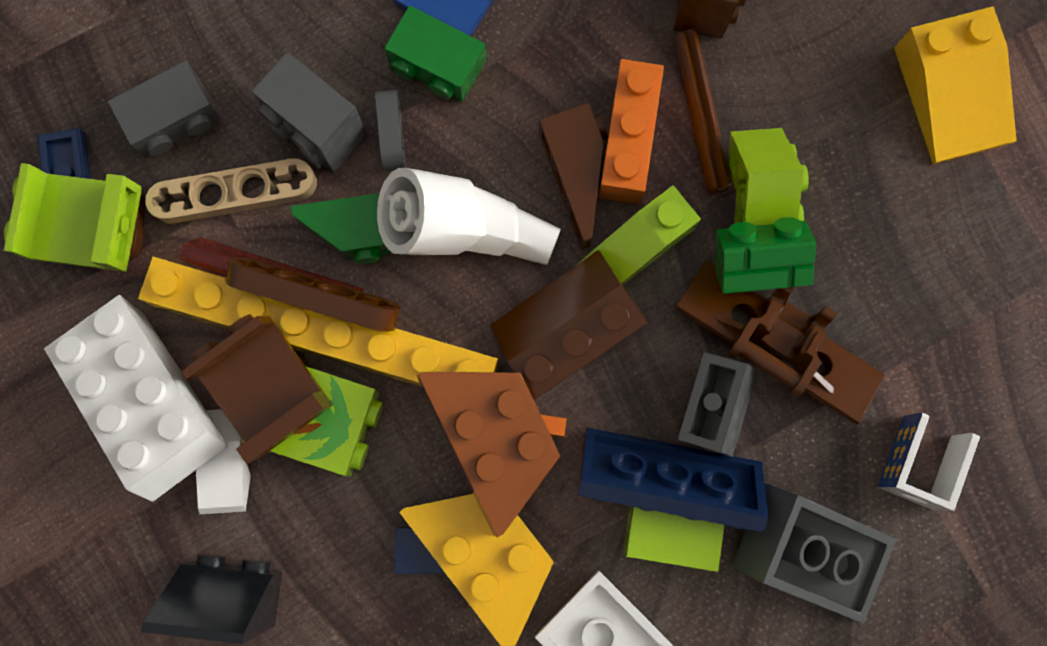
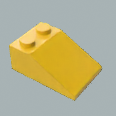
[894,6,1017,164]

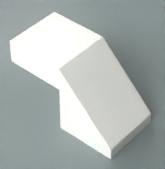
[196,409,251,514]

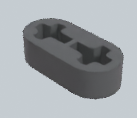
[375,89,406,171]

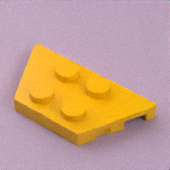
[399,494,554,646]

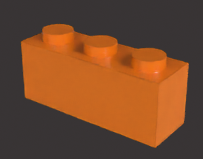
[598,59,664,205]

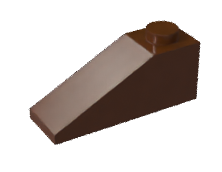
[539,103,607,250]

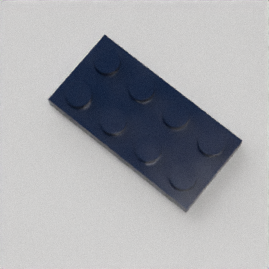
[578,427,768,532]

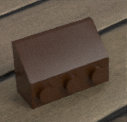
[490,250,649,400]

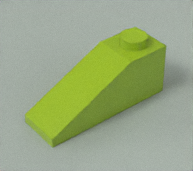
[575,185,701,285]

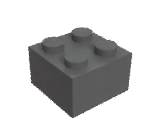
[251,51,368,173]

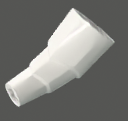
[377,168,561,265]

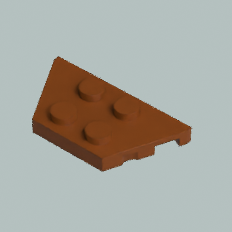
[416,372,560,537]

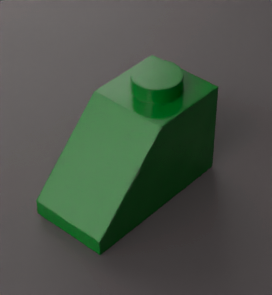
[291,193,391,264]

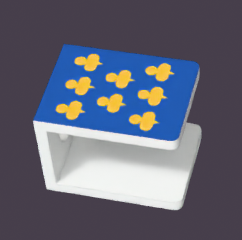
[877,412,980,511]

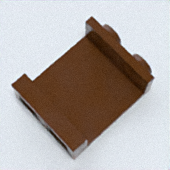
[181,314,333,464]

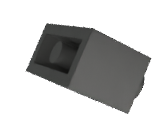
[108,61,221,158]
[678,352,758,457]

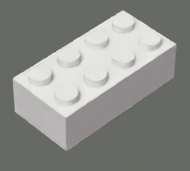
[44,295,228,502]

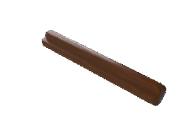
[674,29,732,194]

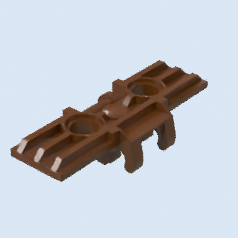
[675,260,885,425]

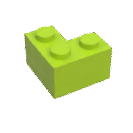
[728,128,809,226]

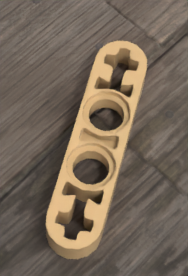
[145,159,317,224]

